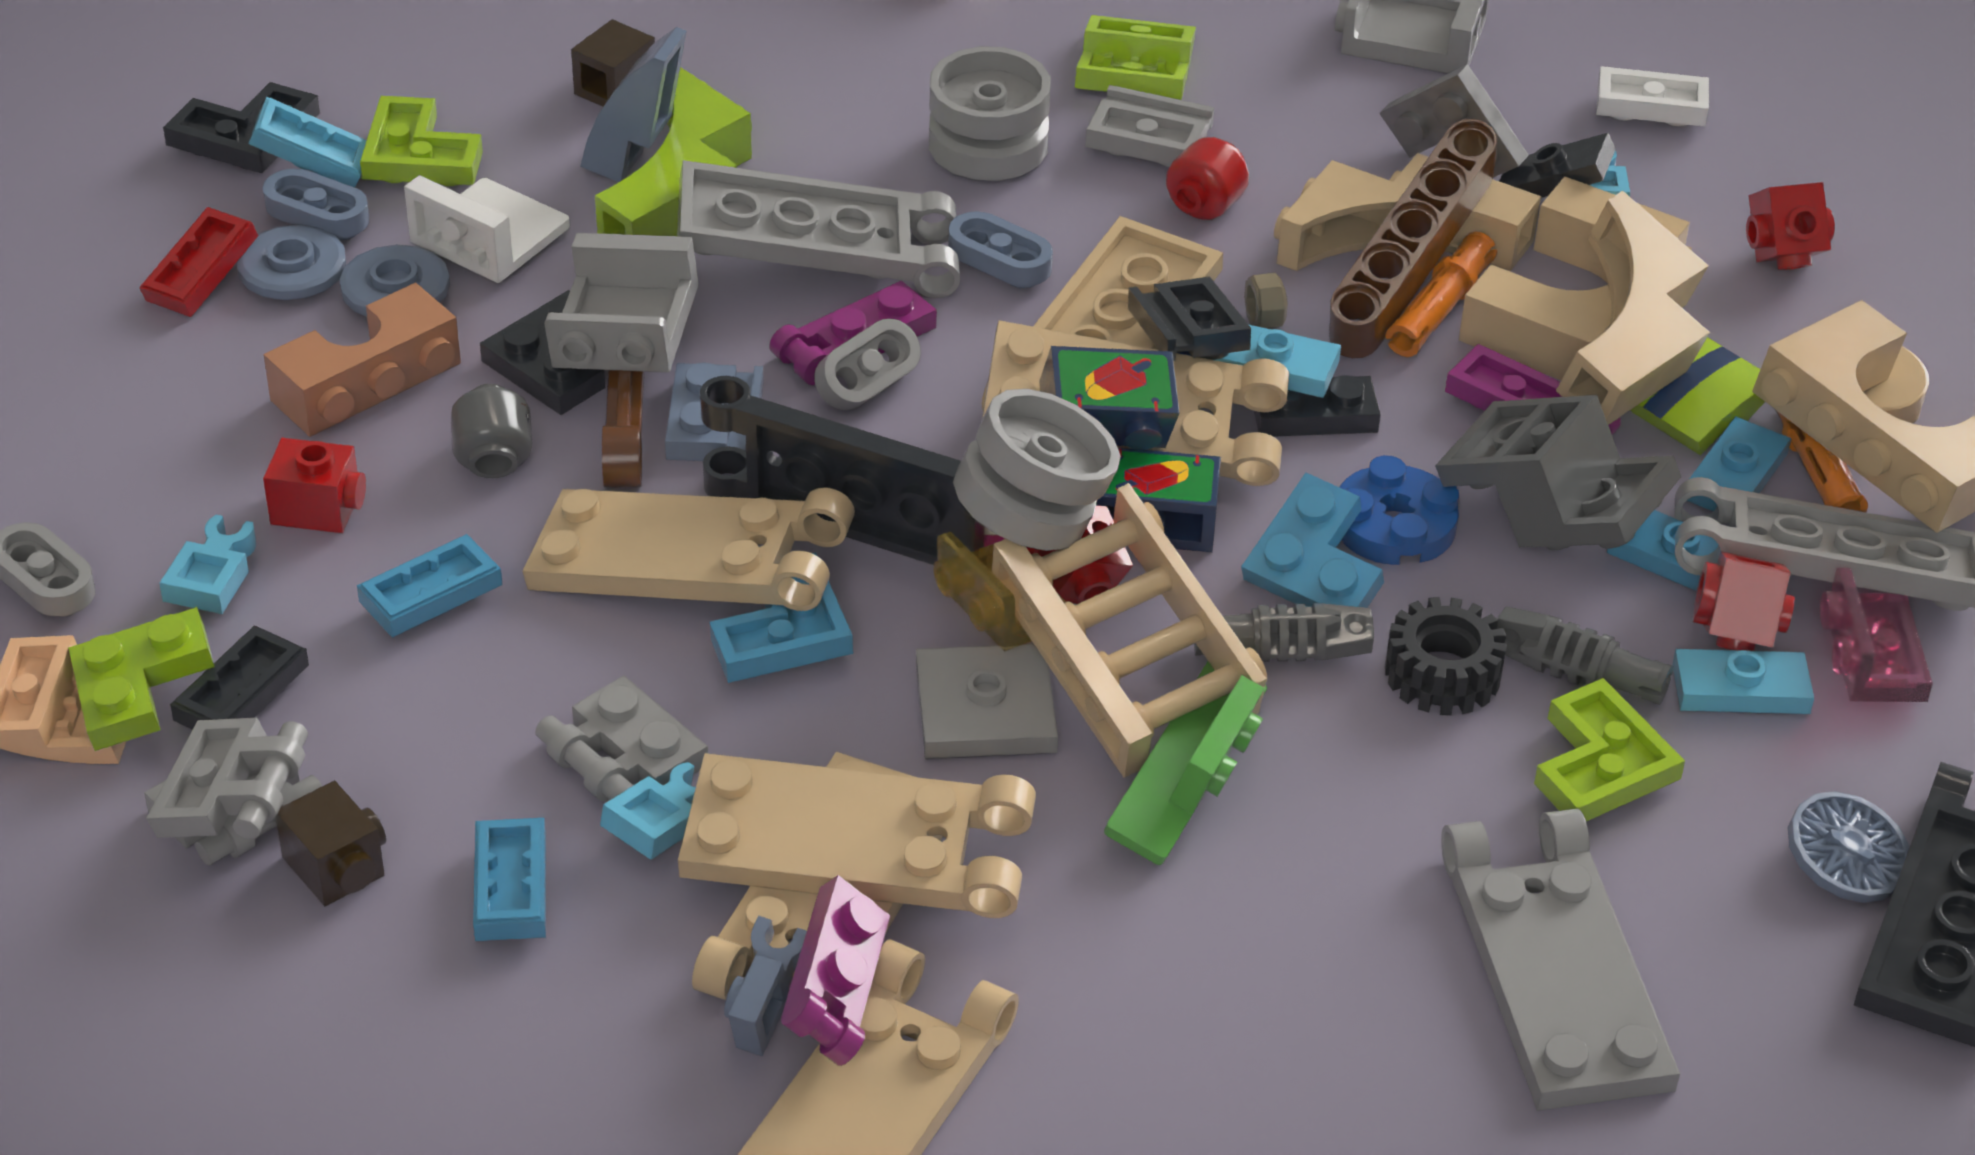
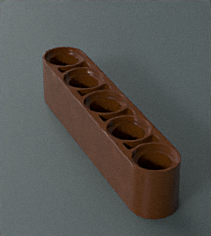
[1329,119,1497,359]

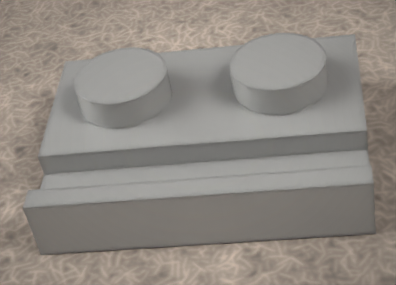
[1085,85,1214,167]

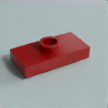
[139,207,259,317]

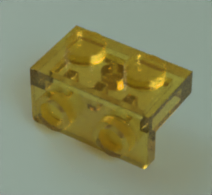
[933,532,1066,652]

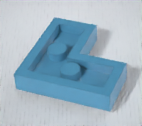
[1241,472,1384,608]
[710,552,853,683]

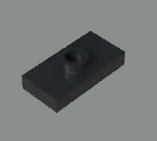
[1499,133,1616,198]
[170,625,309,730]

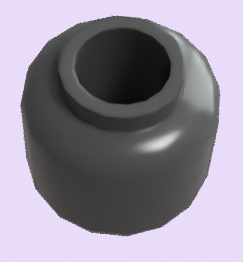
[451,384,532,478]

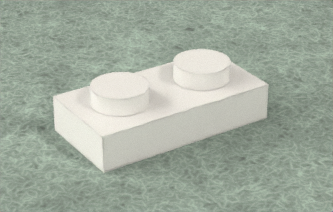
[1596,66,1709,127]

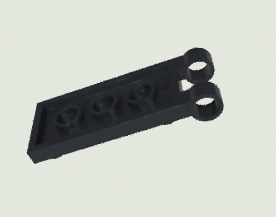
[700,376,985,578]
[1854,761,1975,1047]

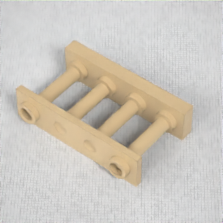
[991,483,1267,778]

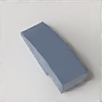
[580,27,687,182]

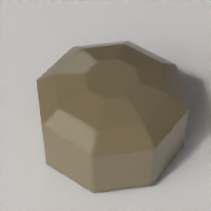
[1244,273,1288,329]

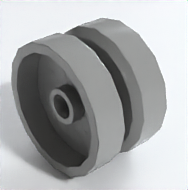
[929,46,1051,181]
[953,389,1121,551]

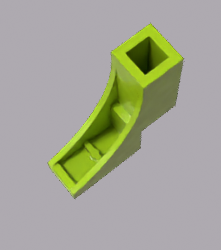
[595,67,752,236]

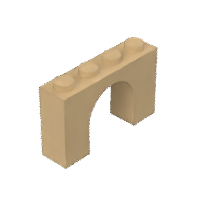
[1459,177,1692,380]
[1752,300,1975,533]

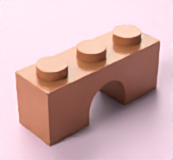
[263,282,461,437]

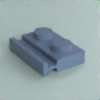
[665,362,764,461]

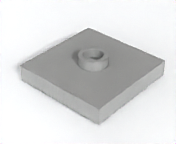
[916,644,1058,759]

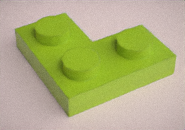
[360,95,483,186]
[68,607,215,751]
[1534,678,1685,822]

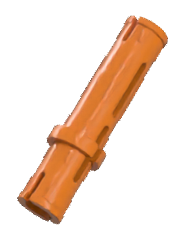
[1385,231,1497,357]
[1776,410,1868,512]

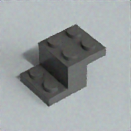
[1435,395,1681,550]

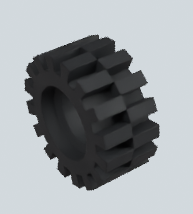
[1385,597,1507,716]

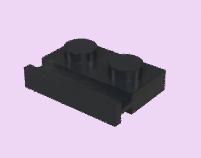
[1128,276,1251,361]

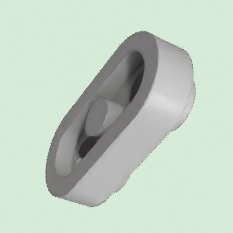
[815,319,921,410]
[0,522,96,617]

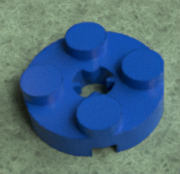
[1340,455,1459,565]

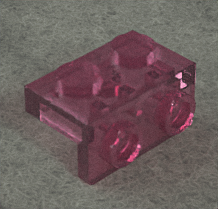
[1820,568,1933,702]

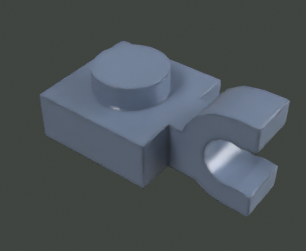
[724,915,807,1056]

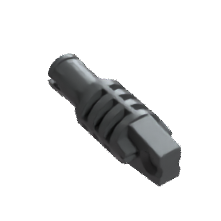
[1194,603,1374,662]
[1497,606,1674,705]

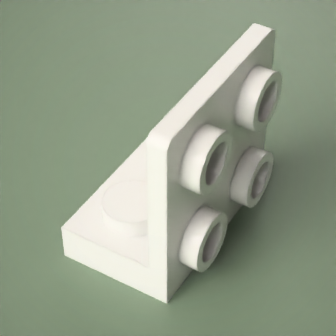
[404,175,570,283]

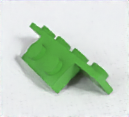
[1104,661,1267,865]

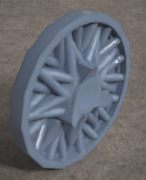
[237,225,346,300]
[339,244,450,317]
[1787,791,1910,903]

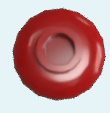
[1166,137,1249,220]

